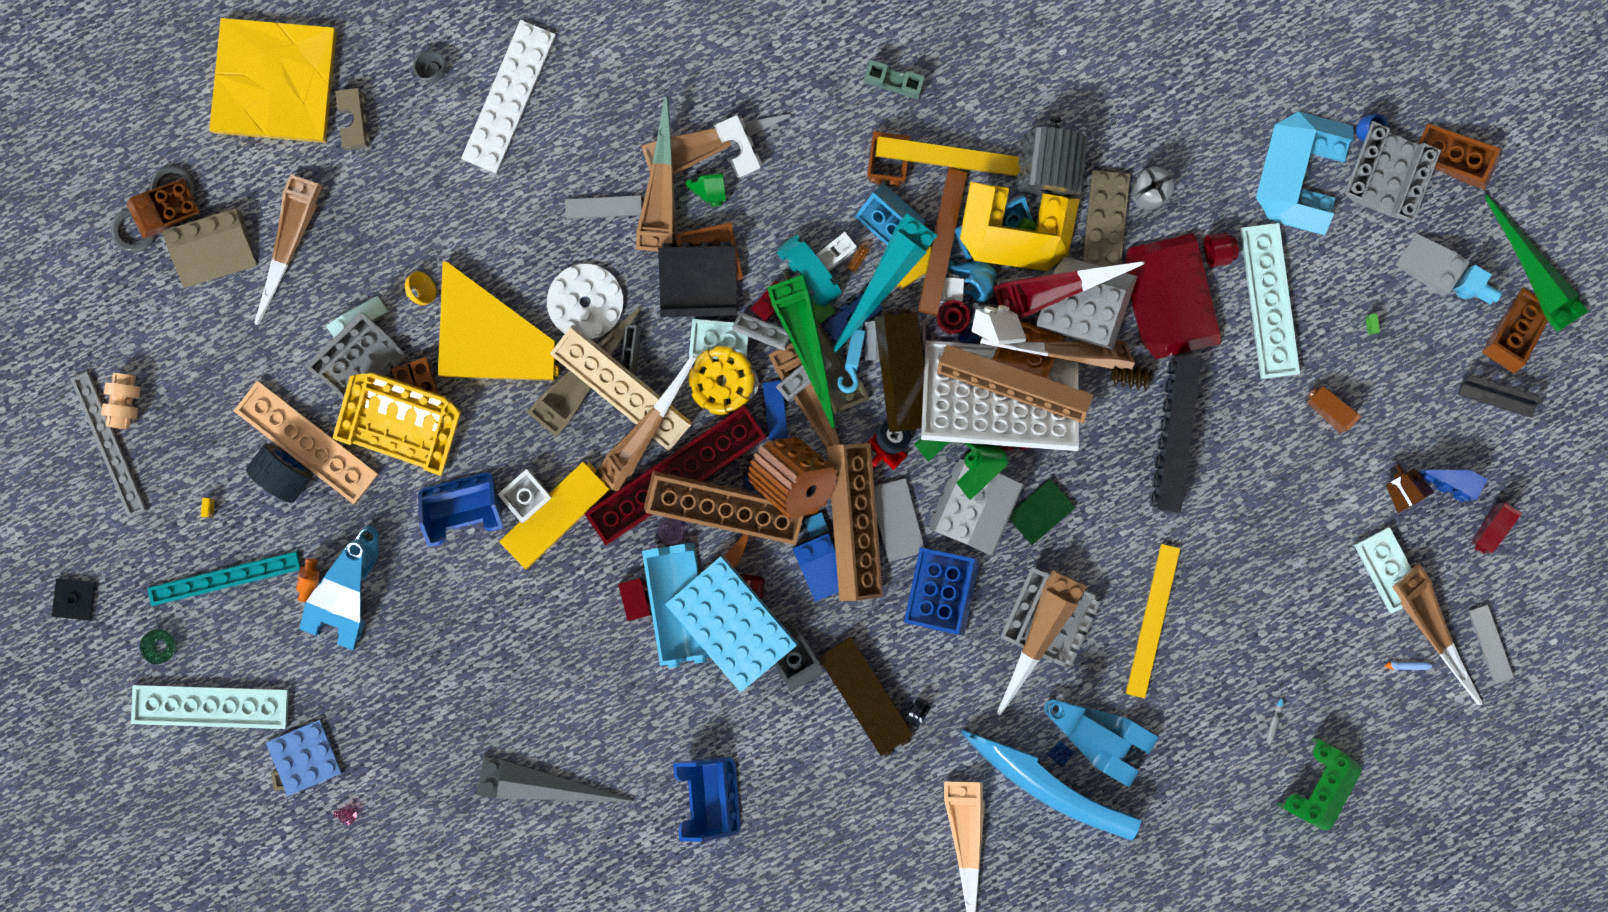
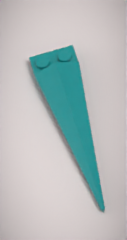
[833,213,937,353]

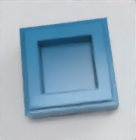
[804,512,828,537]

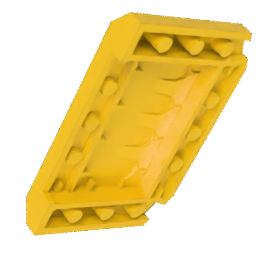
[332,372,461,476]

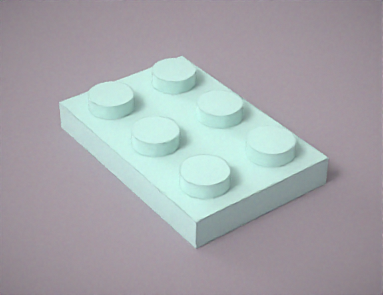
[689,319,749,362]

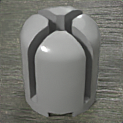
[1131,166,1175,211]

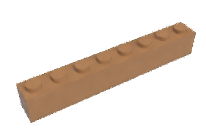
[937,345,1094,424]

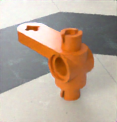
[296,558,320,602]

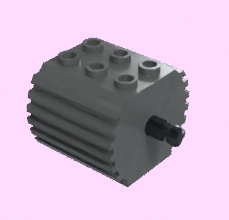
[1016,116,1088,197]

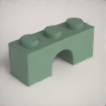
[864,60,925,100]

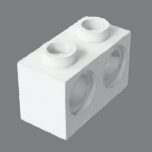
[816,232,857,271]

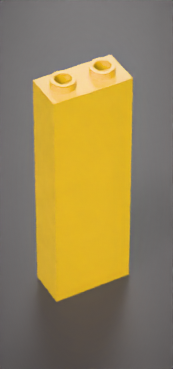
[499,462,611,570]

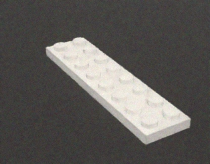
[461,20,556,174]

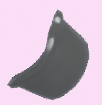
[413,50,446,83]

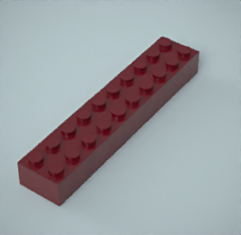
[584,406,767,546]

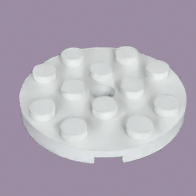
[547,264,623,340]

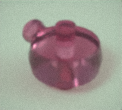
[333,807,357,825]

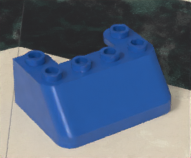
[418,472,503,547]
[673,757,741,842]

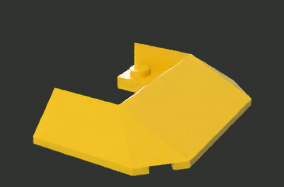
[960,182,1080,271]

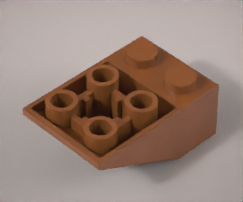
[127,179,200,239]

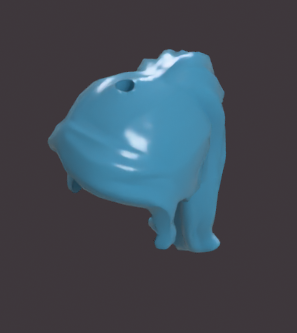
[947,260,997,303]

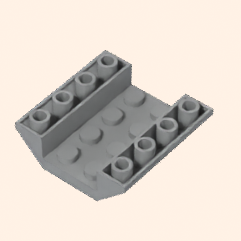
[1345,121,1441,222]

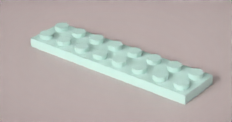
[1240,223,1300,379]
[131,685,289,729]

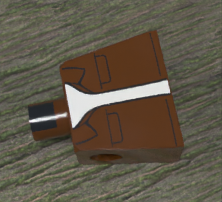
[1386,464,1435,513]

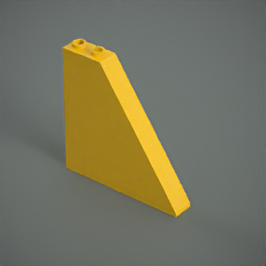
[438,261,559,381]

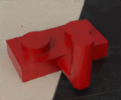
[867,434,908,470]

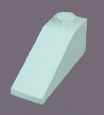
[326,296,388,337]

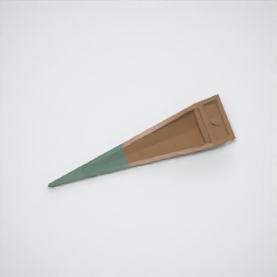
[636,96,676,252]

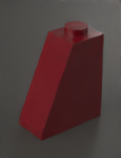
[1471,503,1522,555]

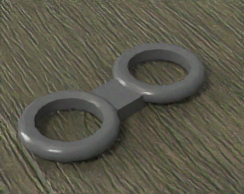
[111,165,195,253]

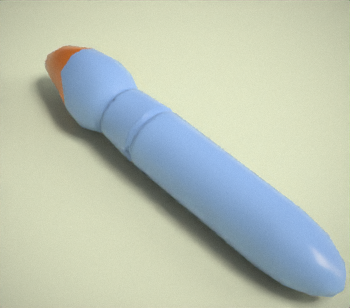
[1385,661,1432,670]

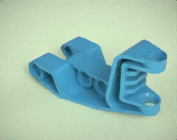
[300,526,379,651]
[1044,699,1159,788]

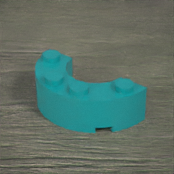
[776,234,842,307]

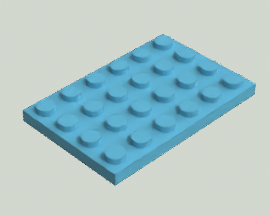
[665,555,798,692]

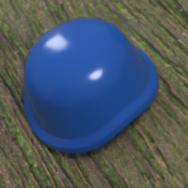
[1356,113,1388,142]

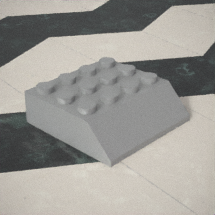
[1036,257,1137,350]

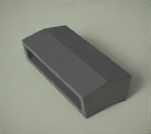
[621,325,642,376]

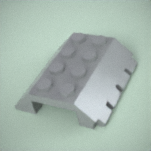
[305,312,405,400]
[928,459,1024,556]
[1000,567,1101,668]

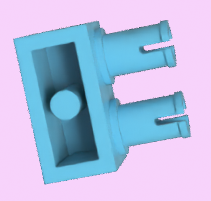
[1453,265,1503,305]

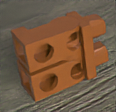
[391,357,439,394]

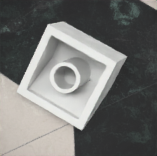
[972,305,1026,345]
[497,469,551,524]

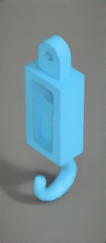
[837,322,865,393]

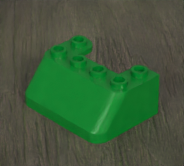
[1277,737,1362,830]

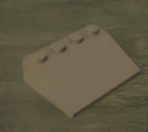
[162,208,257,288]

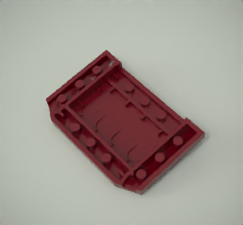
[1124,233,1221,360]

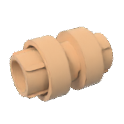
[101,373,141,429]

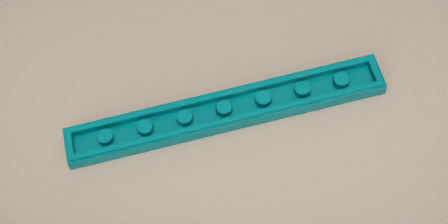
[147,551,301,606]

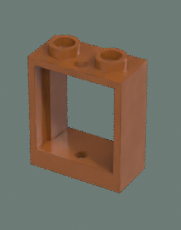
[867,131,911,187]

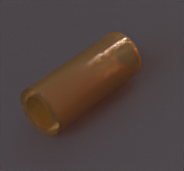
[846,244,870,273]

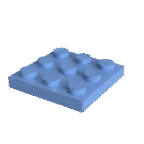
[266,720,342,796]

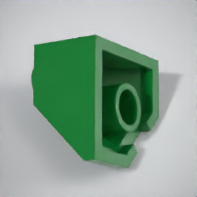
[686,174,726,207]

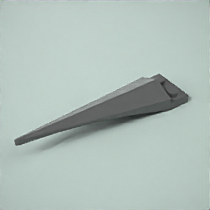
[477,756,633,802]

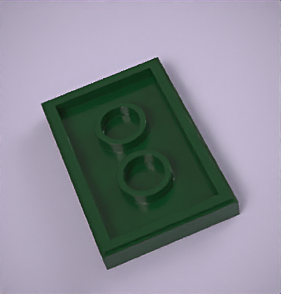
[1009,479,1075,546]

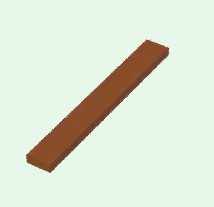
[918,167,967,316]

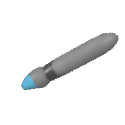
[1267,699,1284,745]

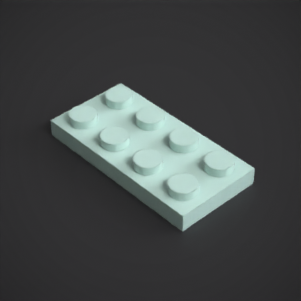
[1354,527,1411,614]

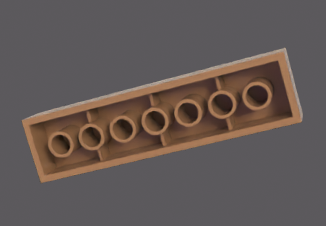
[827,443,883,601]
[644,471,803,545]

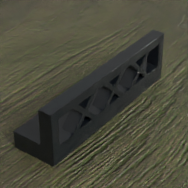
[1458,375,1544,418]

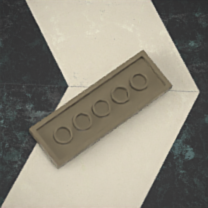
[1082,170,1130,267]

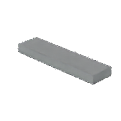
[565,196,642,219]
[1468,605,1514,684]

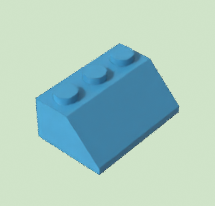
[855,183,926,245]

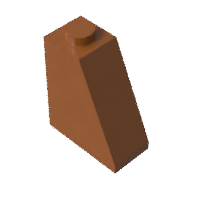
[1306,386,1361,433]

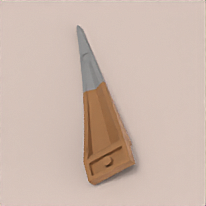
[641,114,791,175]

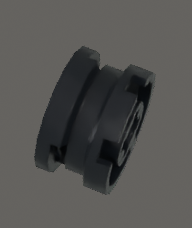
[904,697,932,728]

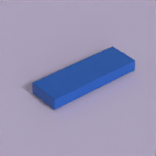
[762,381,788,440]

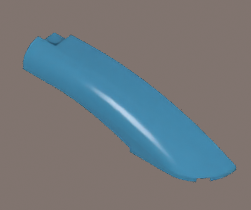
[961,729,1142,841]

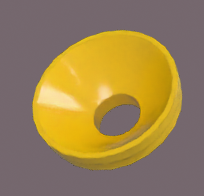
[405,271,437,306]

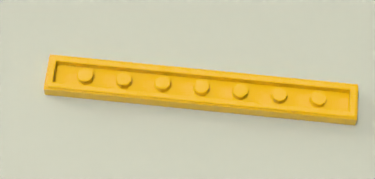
[875,136,1020,177]
[1125,544,1180,698]

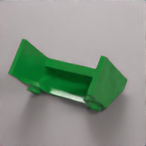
[914,438,1009,500]

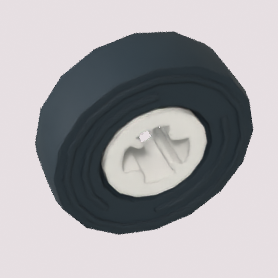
[876,421,910,454]

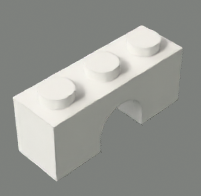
[714,115,761,178]

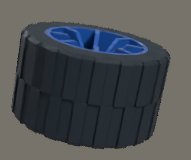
[246,443,312,503]

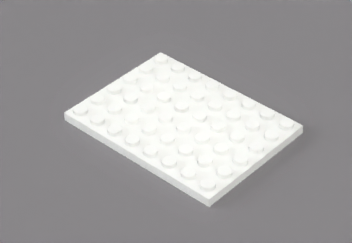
[921,340,1079,451]

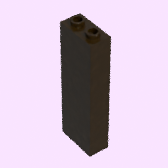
[874,309,924,432]
[818,637,913,757]

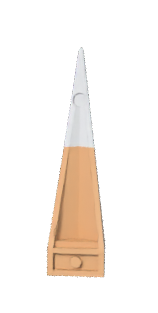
[944,781,985,912]

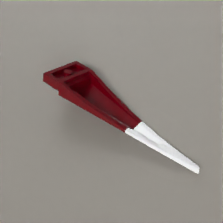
[993,261,1145,319]

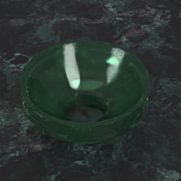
[140,629,176,664]

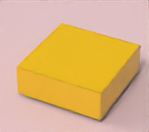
[201,498,215,518]

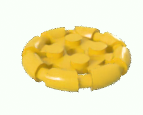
[689,346,755,415]

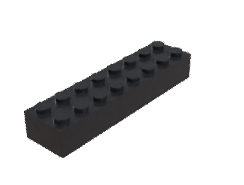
[1150,356,1201,514]

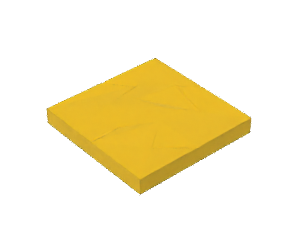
[209,18,337,143]

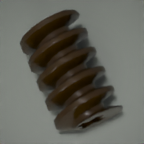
[1110,366,1152,392]

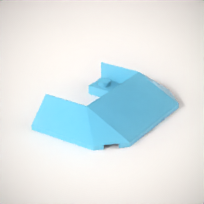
[1256,111,1354,235]

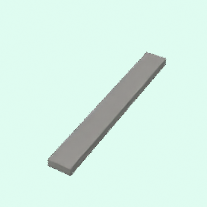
[70,371,148,519]

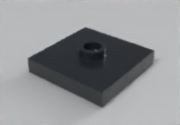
[51,578,96,621]

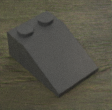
[774,620,824,692]

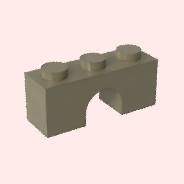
[335,88,371,150]

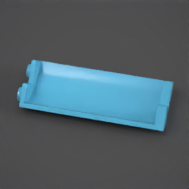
[642,543,710,668]

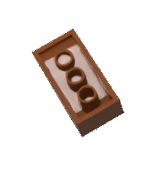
[1418,123,1501,190]
[1482,287,1548,373]

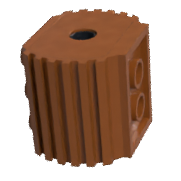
[748,437,838,518]

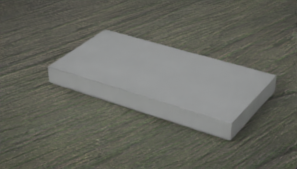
[874,478,925,562]

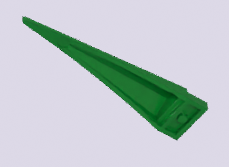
[1485,194,1589,332]
[767,275,836,429]

